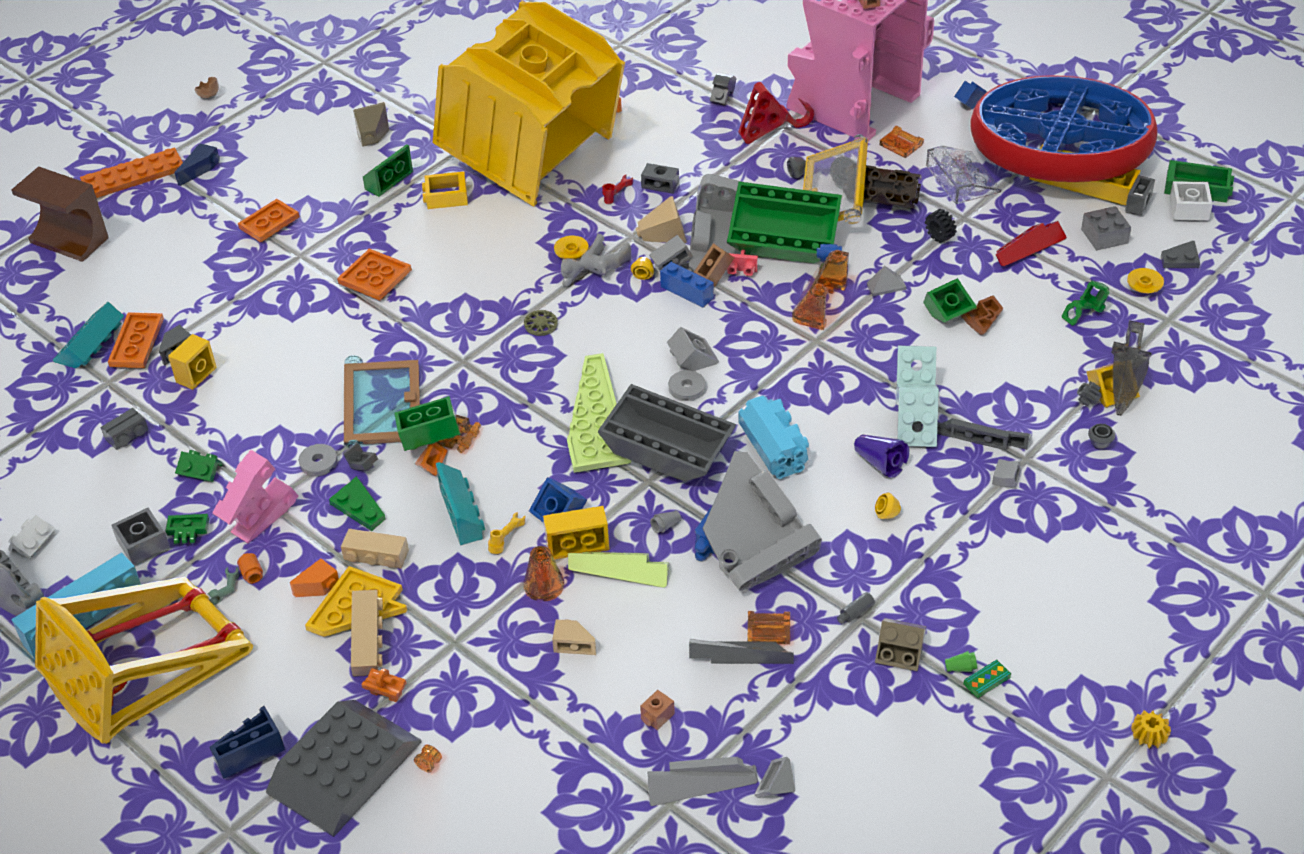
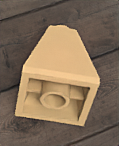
[636,196,687,243]

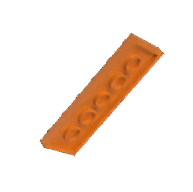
[80,147,183,198]

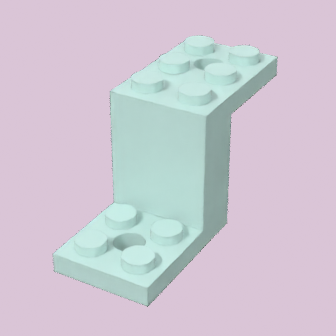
[896,345,939,447]

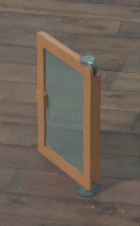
[344,355,420,448]

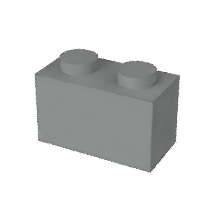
[649,235,693,271]

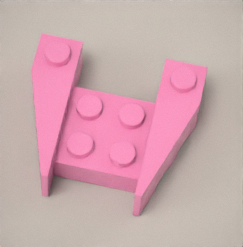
[213,450,299,544]

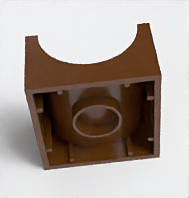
[11,166,109,262]

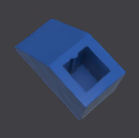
[954,81,987,109]

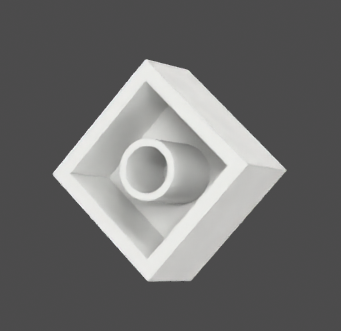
[1170,182,1213,221]

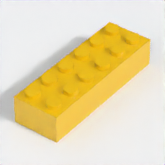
[1029,144,1141,205]

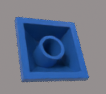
[529,477,587,523]

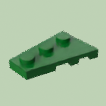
[329,476,386,531]

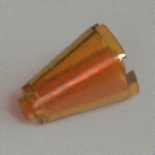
[523,546,564,601]

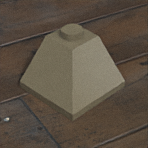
[353,102,389,147]

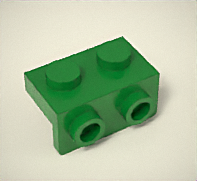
[175,450,223,482]

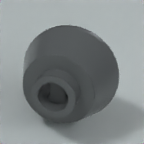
[787,157,806,179]
[1088,423,1115,449]

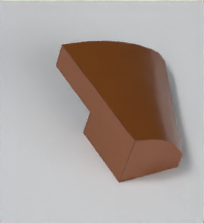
[961,295,1003,335]

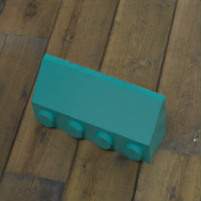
[52,302,124,369]
[436,462,485,545]

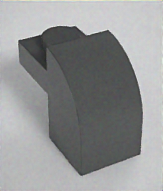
[710,73,737,106]

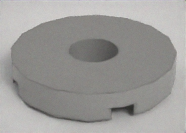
[668,370,706,401]
[298,444,338,476]

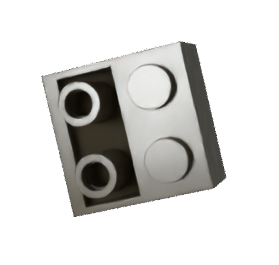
[875,618,927,671]

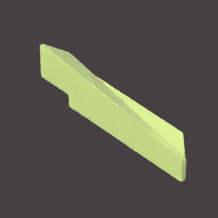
[568,552,669,588]

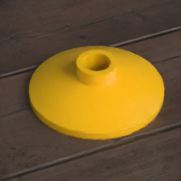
[554,235,589,259]
[1127,268,1164,293]

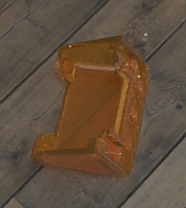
[792,250,849,330]

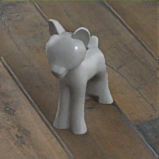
[561,234,631,287]

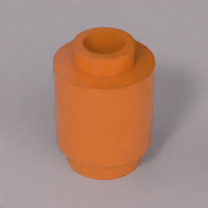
[237,553,263,584]

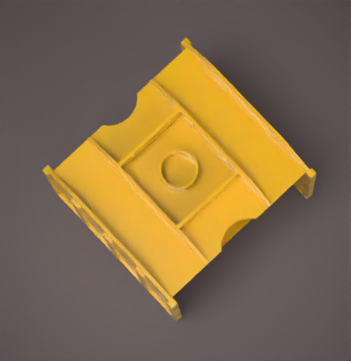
[432,0,625,207]

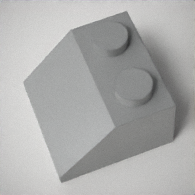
[667,327,719,371]

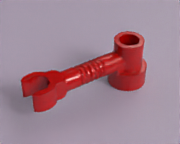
[602,174,633,204]

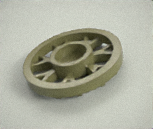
[524,310,558,336]

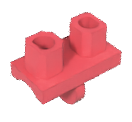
[727,250,758,276]

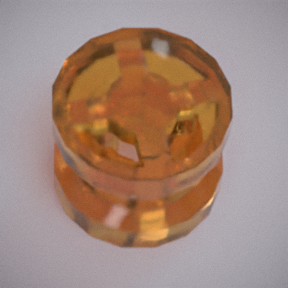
[414,744,442,773]

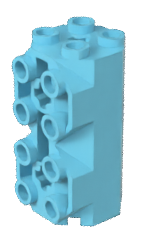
[738,396,809,479]

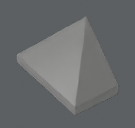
[867,266,906,296]
[754,757,795,798]

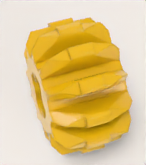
[1131,710,1171,749]

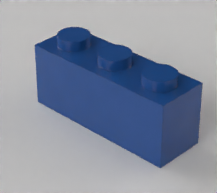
[660,262,714,308]

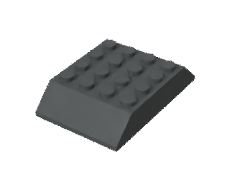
[598,384,736,482]
[266,700,422,837]

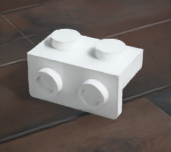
[8,515,55,560]

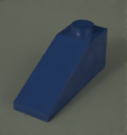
[174,143,220,186]

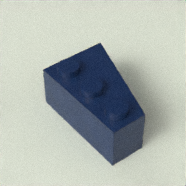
[209,706,286,779]

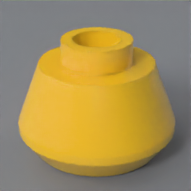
[630,257,654,280]
[875,492,901,519]

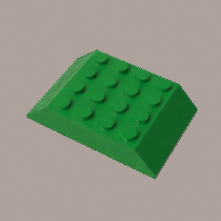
[727,181,842,264]

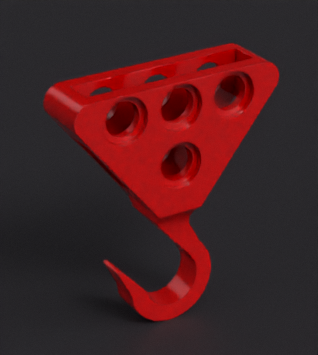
[738,82,814,144]

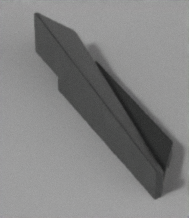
[937,418,1032,450]
[689,639,794,664]

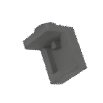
[343,443,378,471]

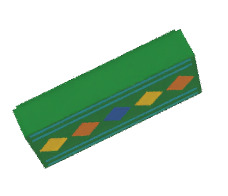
[963,659,1011,698]

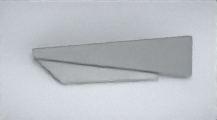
[647,757,758,806]

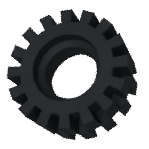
[925,209,957,243]

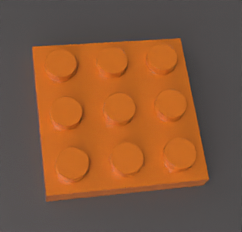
[337,248,412,300]

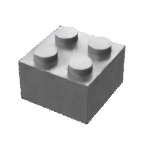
[1081,206,1131,251]
[111,508,170,565]

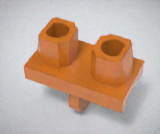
[361,668,407,702]

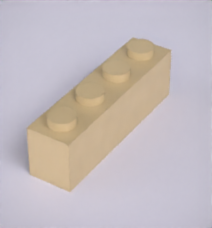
[351,590,383,676]

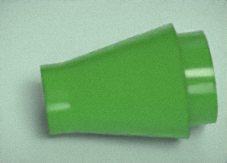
[945,651,978,672]

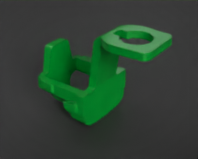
[1062,280,1110,325]

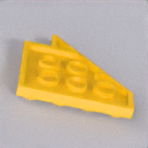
[305,566,407,637]

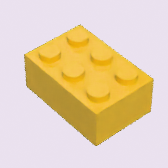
[543,506,610,560]

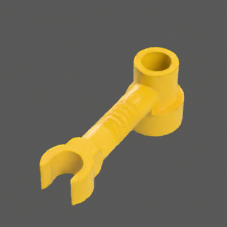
[488,512,526,554]

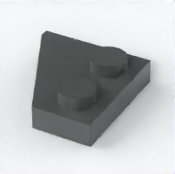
[1160,241,1200,268]

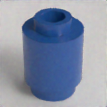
[817,244,842,262]

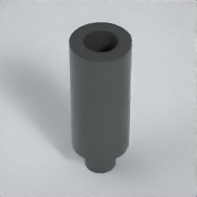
[837,592,875,624]

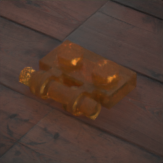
[436,415,481,453]

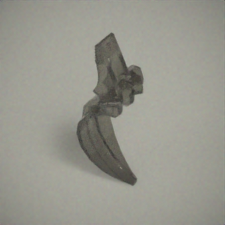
[1111,320,1152,416]

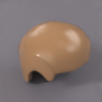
[194,77,219,98]

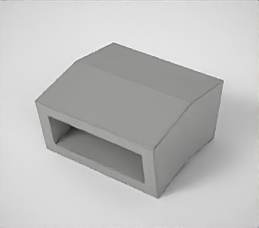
[992,459,1021,487]

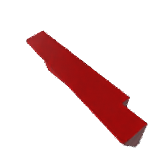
[995,221,1067,266]

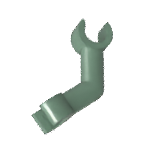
[208,567,240,605]

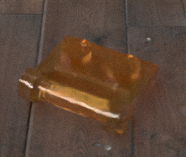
[879,125,924,158]
[747,611,790,644]

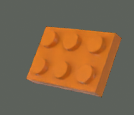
[238,198,300,242]

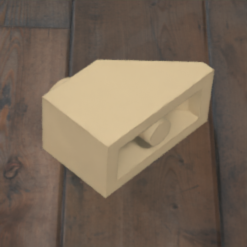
[552,619,596,655]

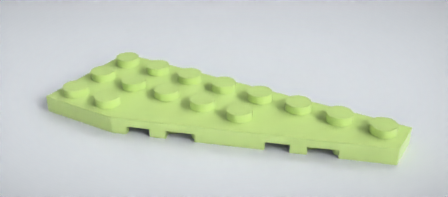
[567,353,631,473]

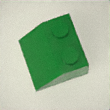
[923,278,977,323]

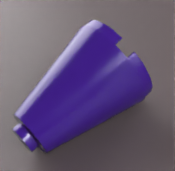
[854,434,909,478]

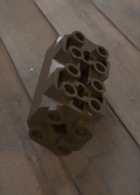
[844,164,922,210]

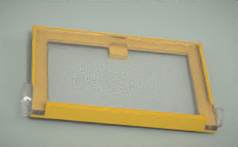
[803,134,868,224]

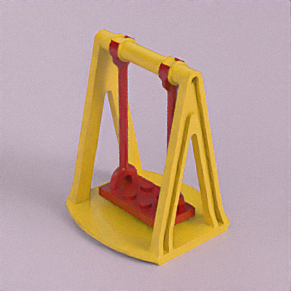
[35,577,253,744]

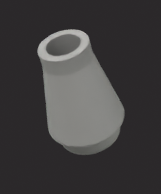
[650,510,681,533]

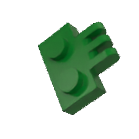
[165,514,209,544]

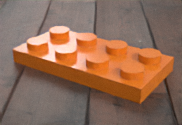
[108,312,164,368]

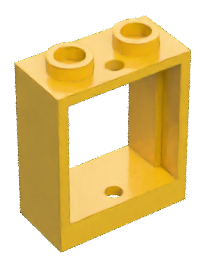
[422,171,468,209]

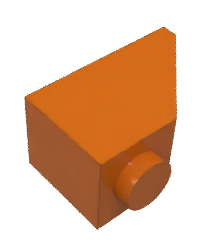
[289,558,339,597]

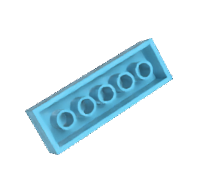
[11,552,141,659]

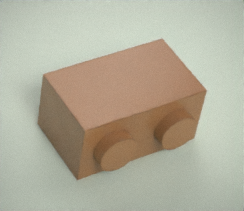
[694,243,734,287]

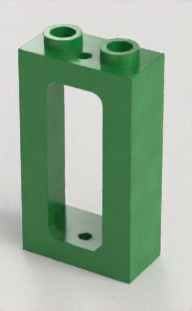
[1164,160,1234,203]

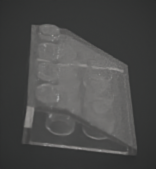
[926,146,1002,204]

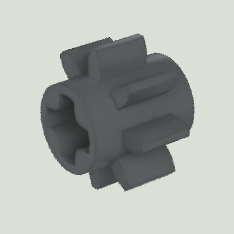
[1077,381,1101,406]

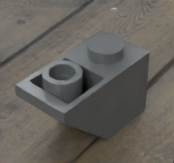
[159,324,191,366]

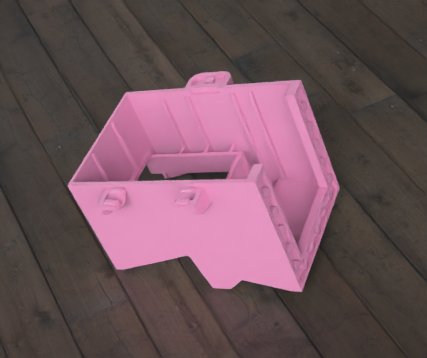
[787,0,935,141]

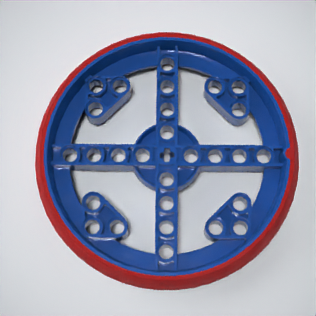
[970,75,1157,182]

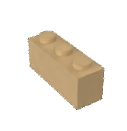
[341,529,409,568]

